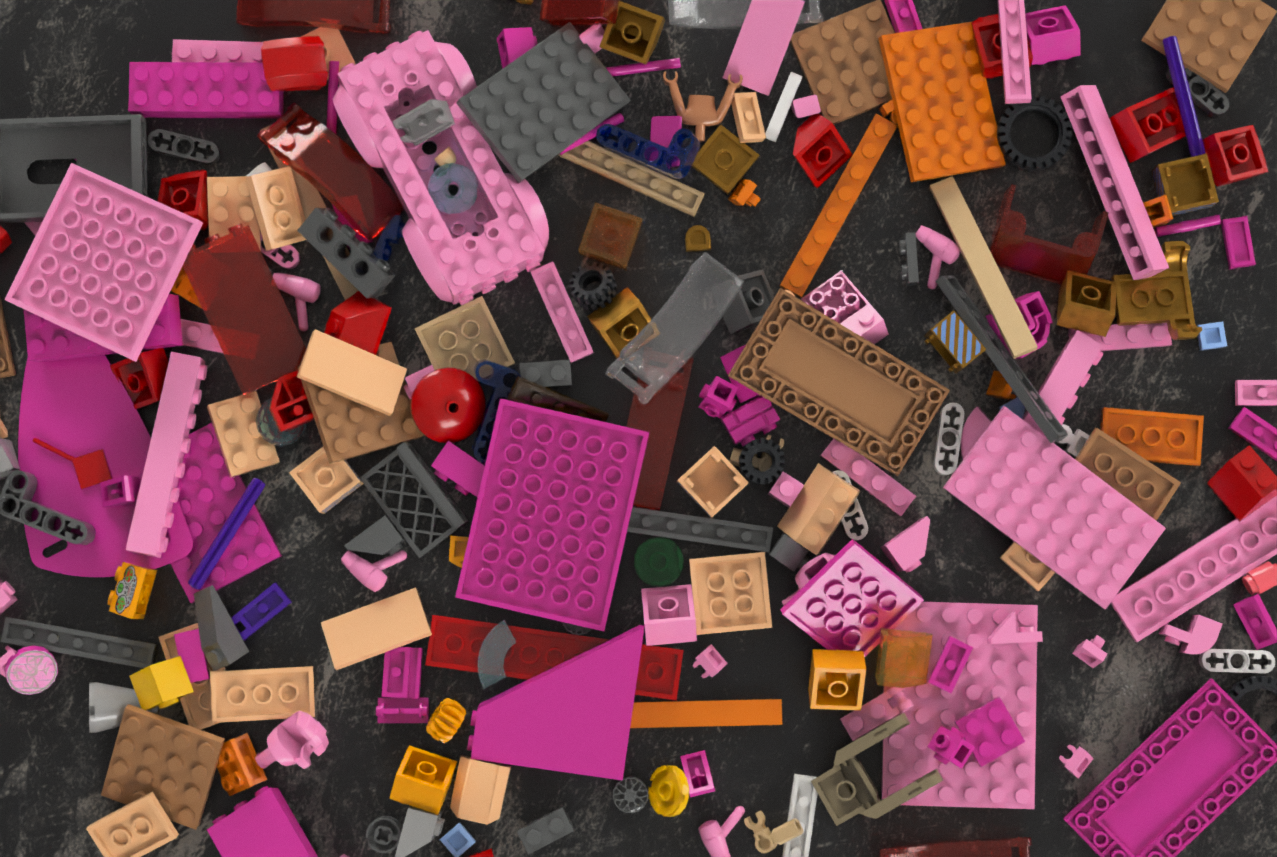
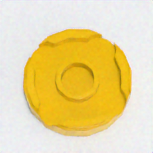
[648,765,689,817]

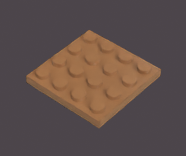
[790,0,895,125]
[1141,0,1277,93]
[297,342,423,464]
[1075,428,1181,521]
[101,704,225,830]

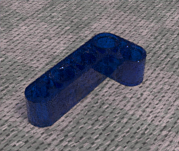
[596,124,700,179]
[472,359,521,463]

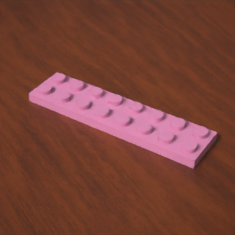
[1111,496,1277,642]

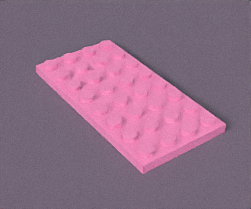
[943,406,1166,609]

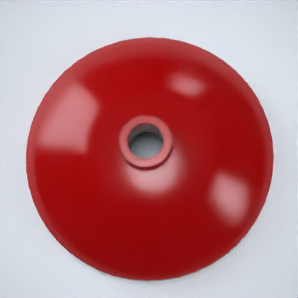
[411,367,485,443]

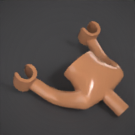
[663,71,743,142]

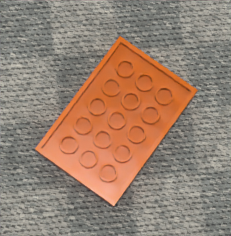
[878,22,1006,182]

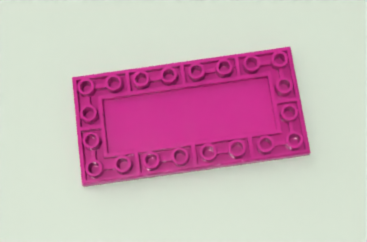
[1063,678,1277,857]

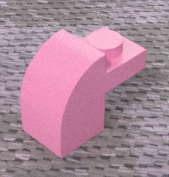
[1159,615,1222,654]

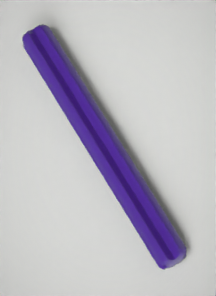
[1163,36,1206,157]
[188,478,265,590]

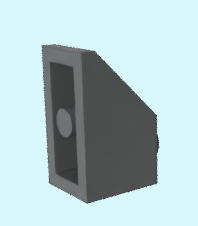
[344,515,405,556]
[769,533,809,571]

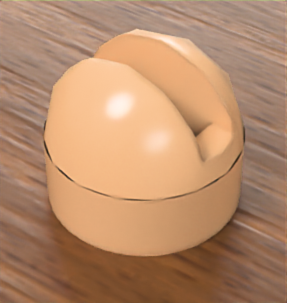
[434,147,456,169]

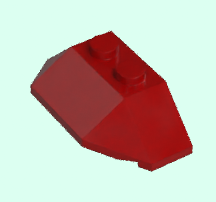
[269,370,314,432]

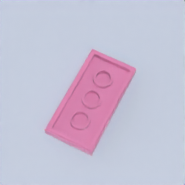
[723,0,805,96]

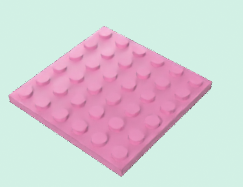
[5,163,203,362]

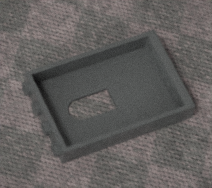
[0,114,148,223]

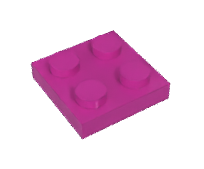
[954,697,1025,767]

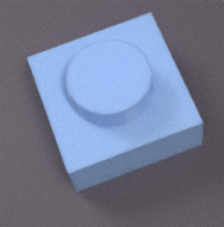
[1197,322,1227,351]
[440,822,476,857]

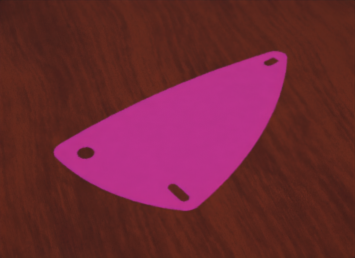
[18,355,193,577]

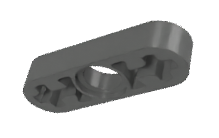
[1166,68,1229,118]
[148,129,221,165]

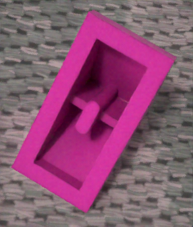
[100,476,140,507]
[680,750,715,797]

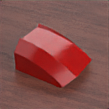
[971,14,1033,79]
[261,36,328,91]
[1202,125,1269,187]
[158,169,209,231]

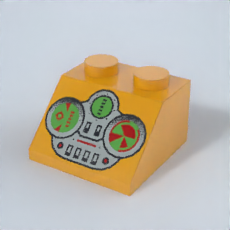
[108,562,157,619]

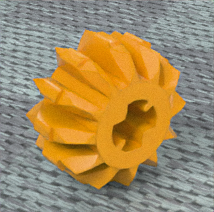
[426,698,466,743]

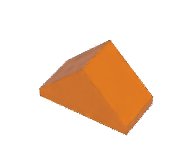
[1143,195,1173,228]

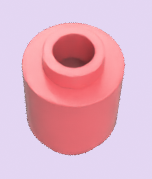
[1242,561,1277,595]

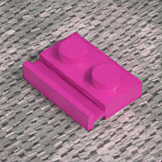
[382,647,423,699]

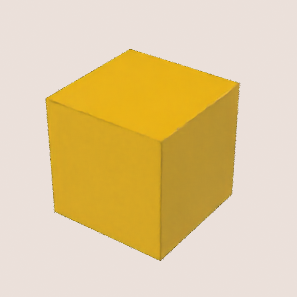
[129,656,194,710]

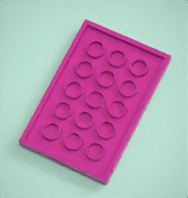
[130,423,282,603]

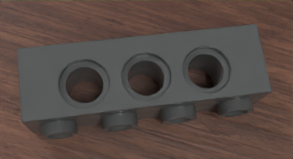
[297,208,395,298]

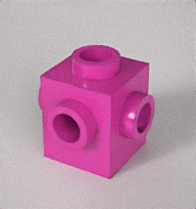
[699,376,739,419]
[927,725,975,769]

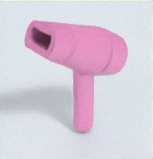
[916,225,960,289]
[271,272,321,332]
[341,550,407,592]
[698,806,745,857]

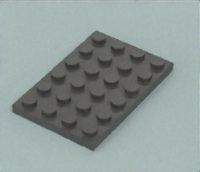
[456,22,631,183]

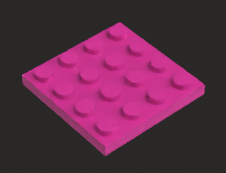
[780,539,924,658]

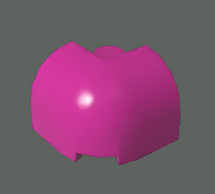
[986,291,1053,360]

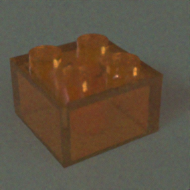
[579,202,643,270]

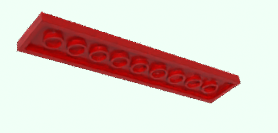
[425,615,683,701]

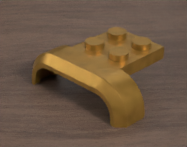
[1111,241,1202,340]

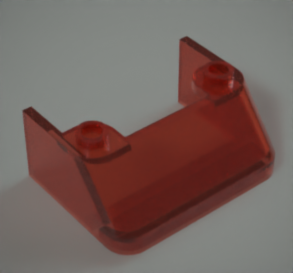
[989,184,1109,285]

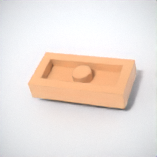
[731,92,766,143]

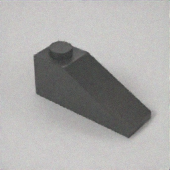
[194,585,249,671]

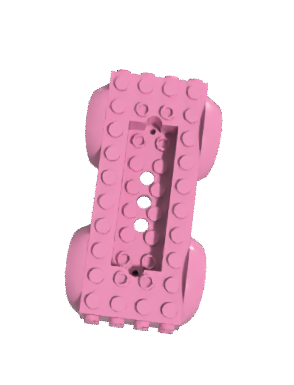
[333,30,549,305]

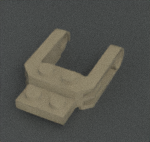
[811,713,943,826]

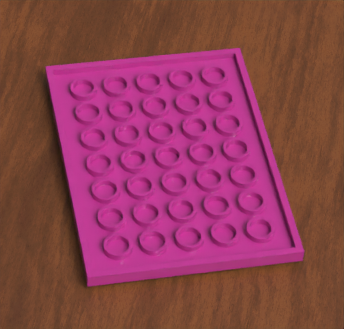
[455,399,650,631]

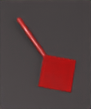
[33,438,112,489]

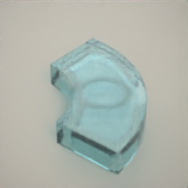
[478,620,517,689]

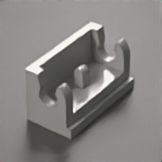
[393,99,455,146]

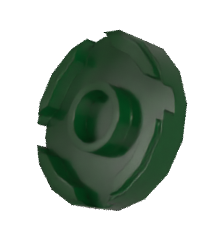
[634,537,684,587]

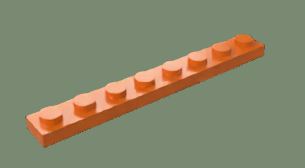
[779,114,898,298]

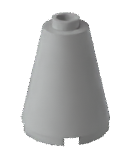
[89,682,158,733]

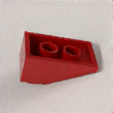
[1109,87,1186,163]

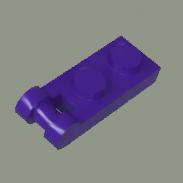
[231,582,292,641]

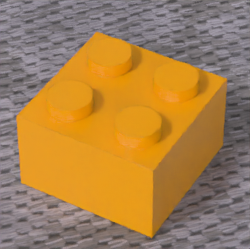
[808,649,866,711]
[389,745,457,815]

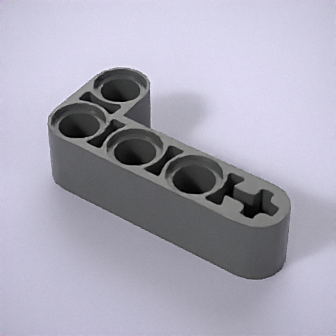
[0,470,96,545]

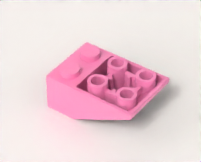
[801,271,889,344]

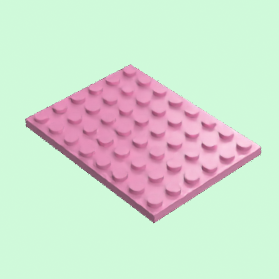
[881,602,1038,809]

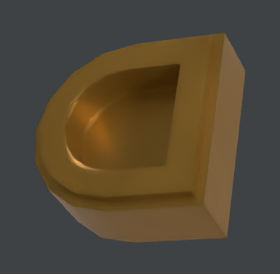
[685,225,711,252]

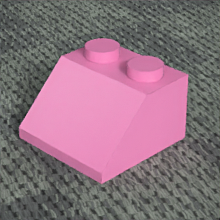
[880,516,930,573]
[641,584,697,646]

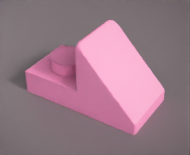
[987,612,1043,644]

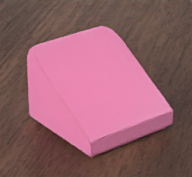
[579,22,605,53]
[791,95,821,118]

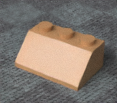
[777,463,860,555]

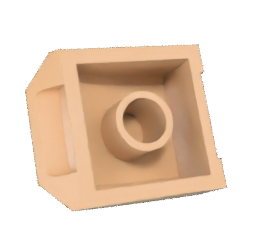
[450,755,511,825]

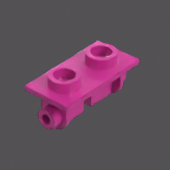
[376,698,429,723]

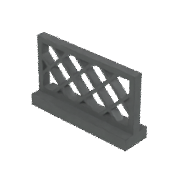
[360,441,469,558]

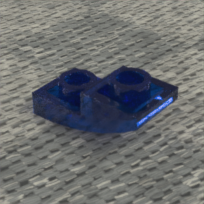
[374,215,406,261]

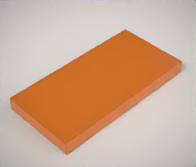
[1101,407,1204,466]

